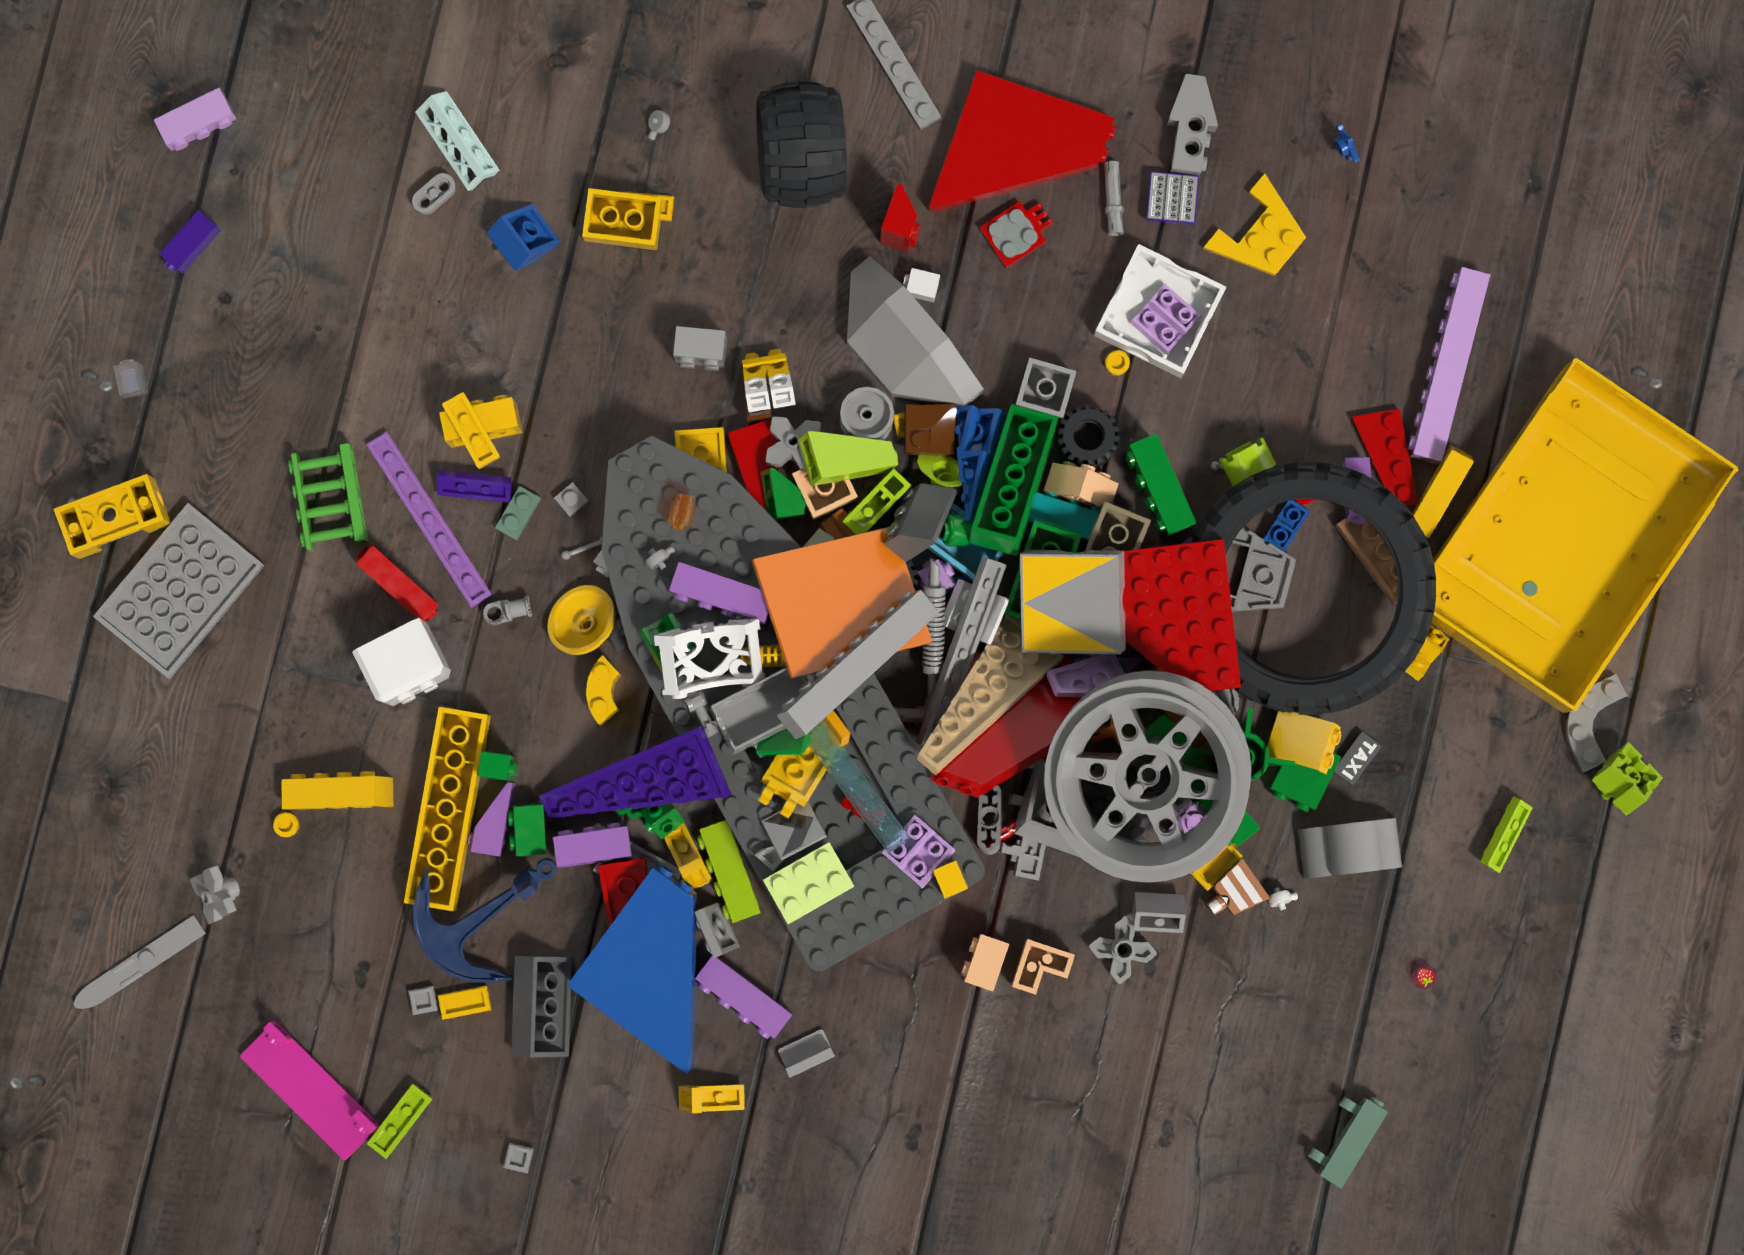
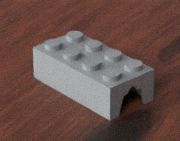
[710,667,809,755]

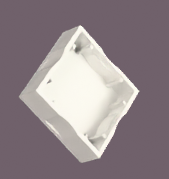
[1094,244,1226,378]

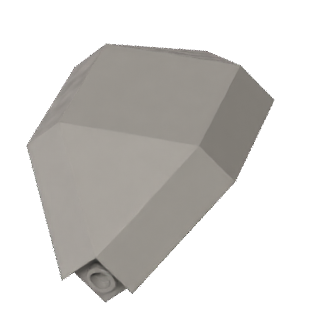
[847,256,984,406]

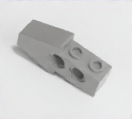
[1167,74,1218,176]

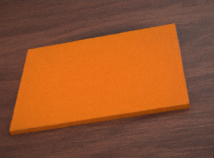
[752,527,933,679]

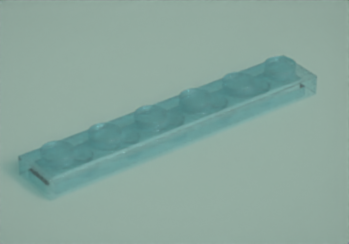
[809,720,910,853]

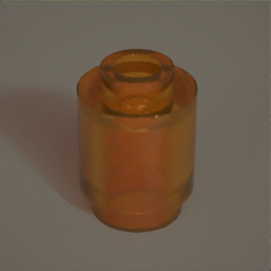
[667,493,696,532]

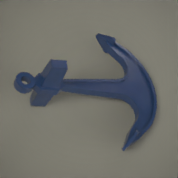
[413,858,556,983]

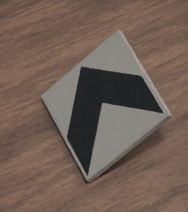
[762,802,826,860]

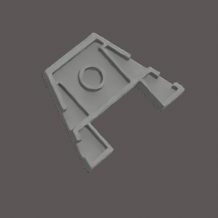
[1230,527,1296,612]

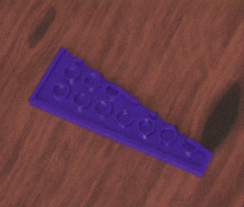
[539,726,732,819]

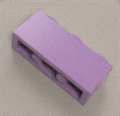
[154,87,237,151]

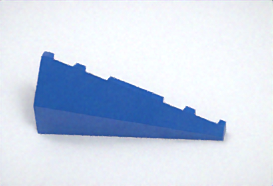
[955,405,1008,524]

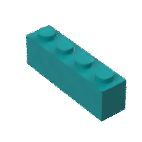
[1028,491,1100,542]

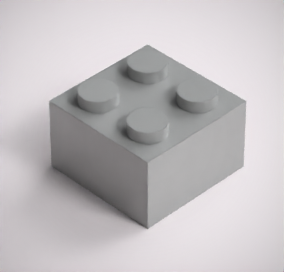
[673,326,727,371]
[1016,357,1077,422]

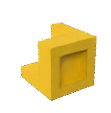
[934,861,968,899]

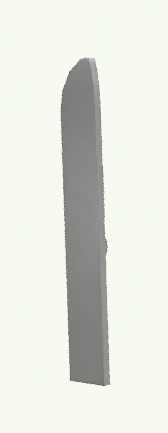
[73,915,206,1009]

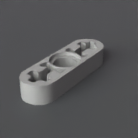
[977,785,1002,855]

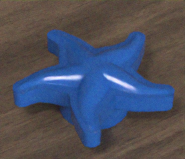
[1334,123,1360,163]

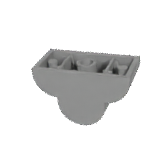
[1297,818,1402,879]

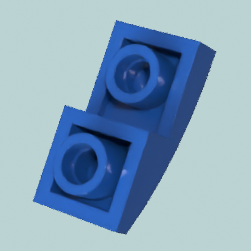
[1263,500,1310,552]

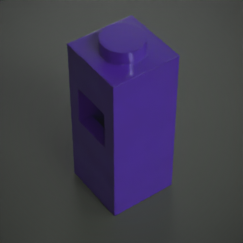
[160,210,221,274]

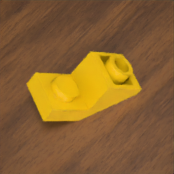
[1405,625,1449,681]

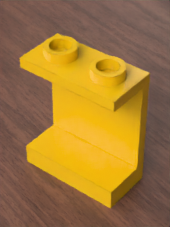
[1267,711,1341,774]

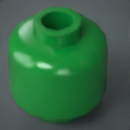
[938,514,973,547]

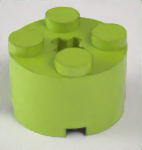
[1219,437,1276,486]

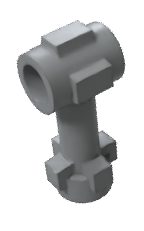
[683,690,719,738]

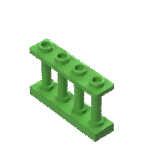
[288,443,368,552]

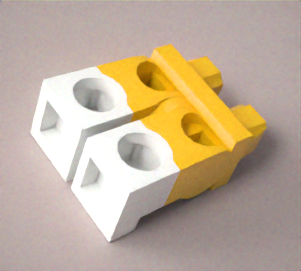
[742,349,796,412]

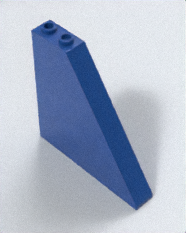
[567,864,697,1074]

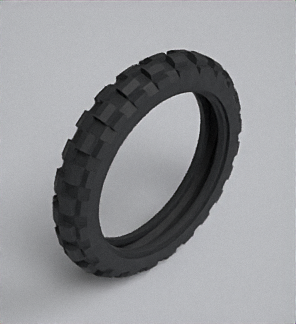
[1191,462,1437,715]

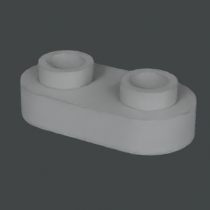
[412,173,456,215]

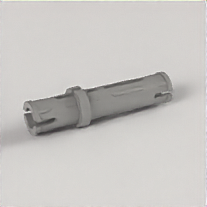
[1103,161,1124,236]

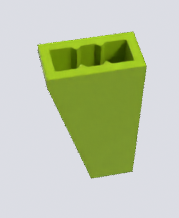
[798,431,899,486]

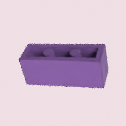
[553,823,632,868]

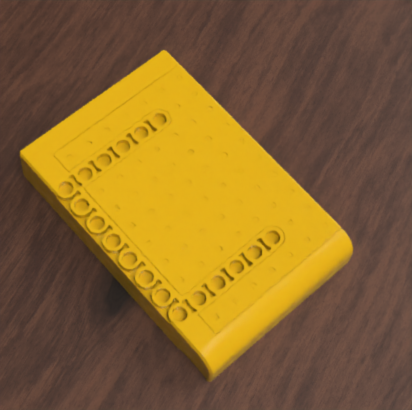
[1431,358,1738,713]

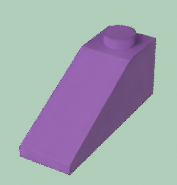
[468,782,515,857]

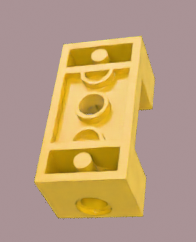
[54,474,171,559]

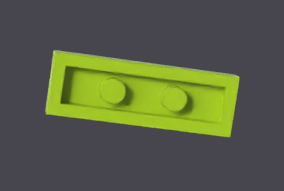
[1480,796,1533,873]
[367,1083,433,1159]

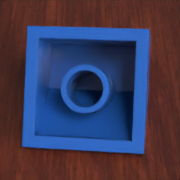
[487,204,561,271]

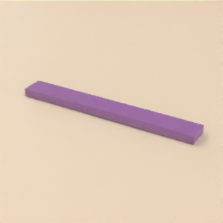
[366,431,492,608]

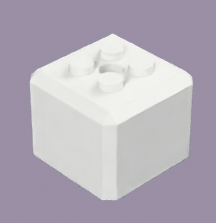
[352,618,451,706]

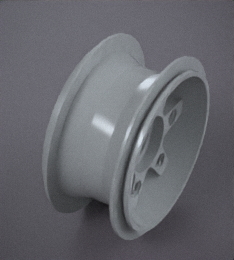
[1044,671,1251,882]

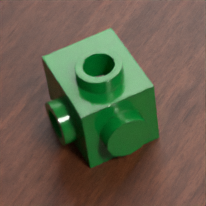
[640,804,684,840]

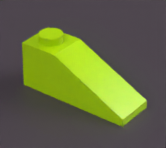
[842,469,911,535]

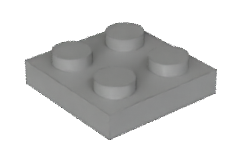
[694,901,740,958]

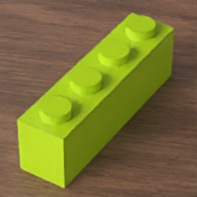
[697,820,761,923]

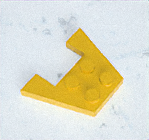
[1203,174,1306,276]

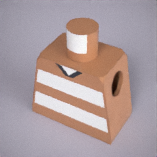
[1206,859,1270,915]

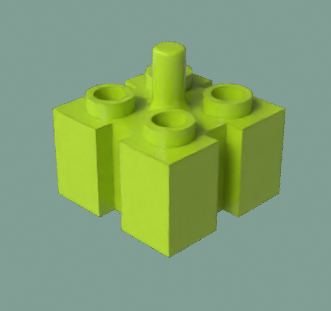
[1592,742,1663,816]

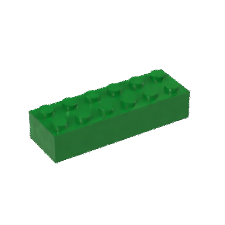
[970,404,1058,556]

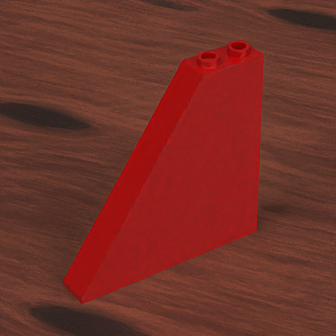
[929,71,1117,213]
[930,652,1082,798]

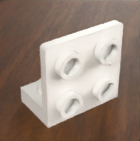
[943,579,1009,644]

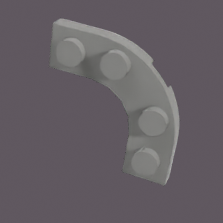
[1566,674,1627,773]

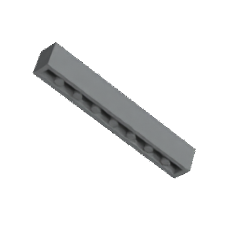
[777,589,939,739]

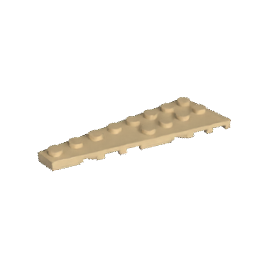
[917,614,1064,775]

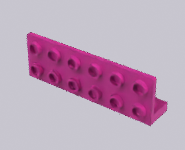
[240,1021,380,1160]

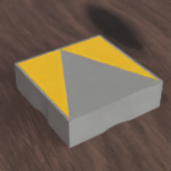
[1020,550,1126,654]

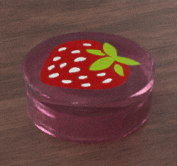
[1412,965,1438,990]

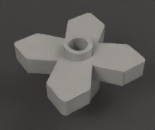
[766,416,821,470]
[190,865,240,925]
[1088,916,1157,984]

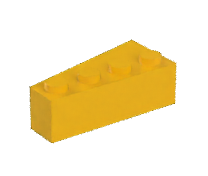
[282,772,394,810]

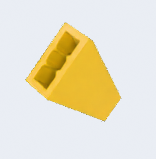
[1412,444,1474,538]

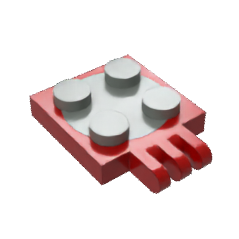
[979,201,1054,269]

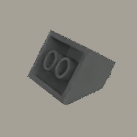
[884,483,958,562]

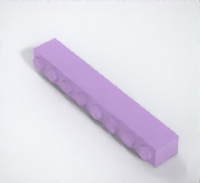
[1408,267,1490,465]

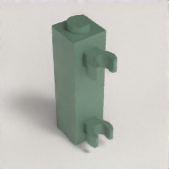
[1308,1097,1388,1189]

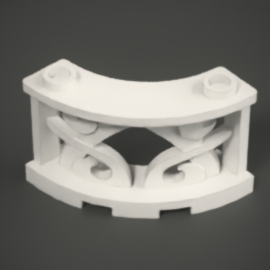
[654,619,765,699]

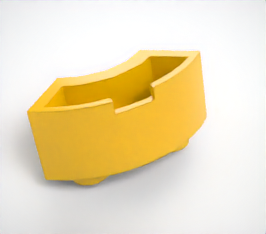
[586,655,621,726]

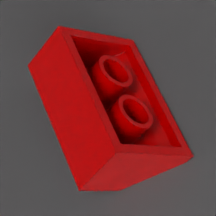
[881,183,920,253]

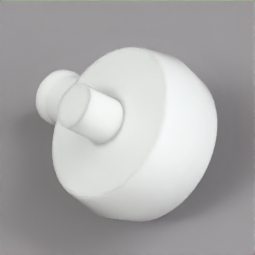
[1268,887,1298,910]

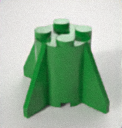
[1194,707,1295,781]

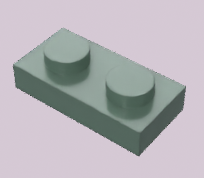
[495,486,541,541]

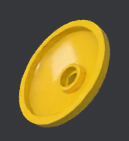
[548,585,616,655]

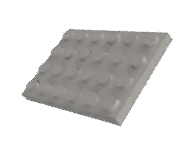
[93,503,265,679]

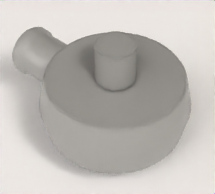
[648,110,670,140]
[646,546,675,570]

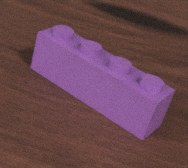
[669,562,769,624]
[695,955,793,1039]

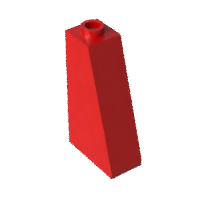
[728,418,778,512]
[353,542,439,621]

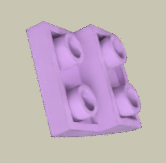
[1130,284,1201,355]
[882,815,956,889]

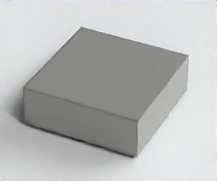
[409,986,438,1015]
[503,1143,534,1173]

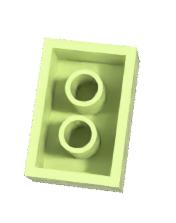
[763,843,854,924]

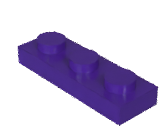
[437,470,512,503]

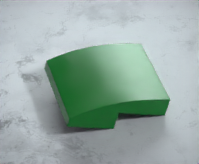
[756,727,815,755]

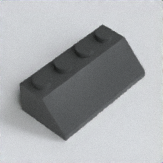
[511,956,572,1057]

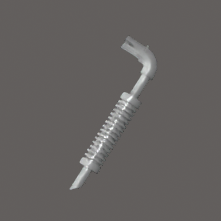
[894,558,946,725]

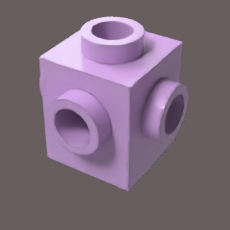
[918,559,956,596]

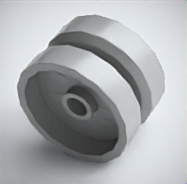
[840,387,894,441]

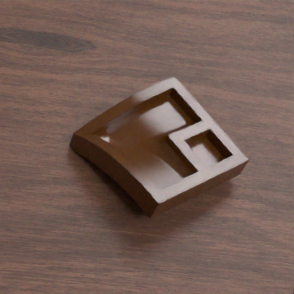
[904,404,957,457]

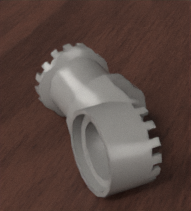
[483,595,532,625]

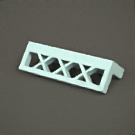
[415,91,500,191]

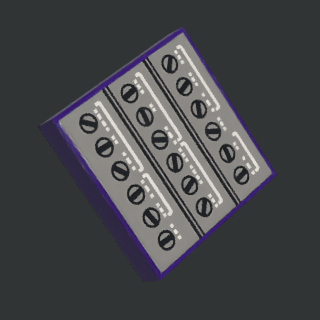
[1146,171,1199,225]

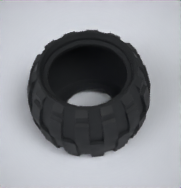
[756,81,847,208]

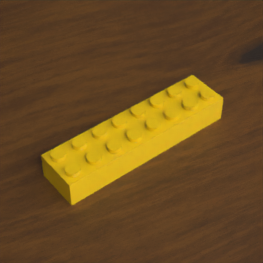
[404,707,491,911]

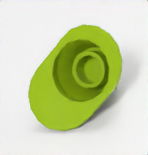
[917,455,963,497]

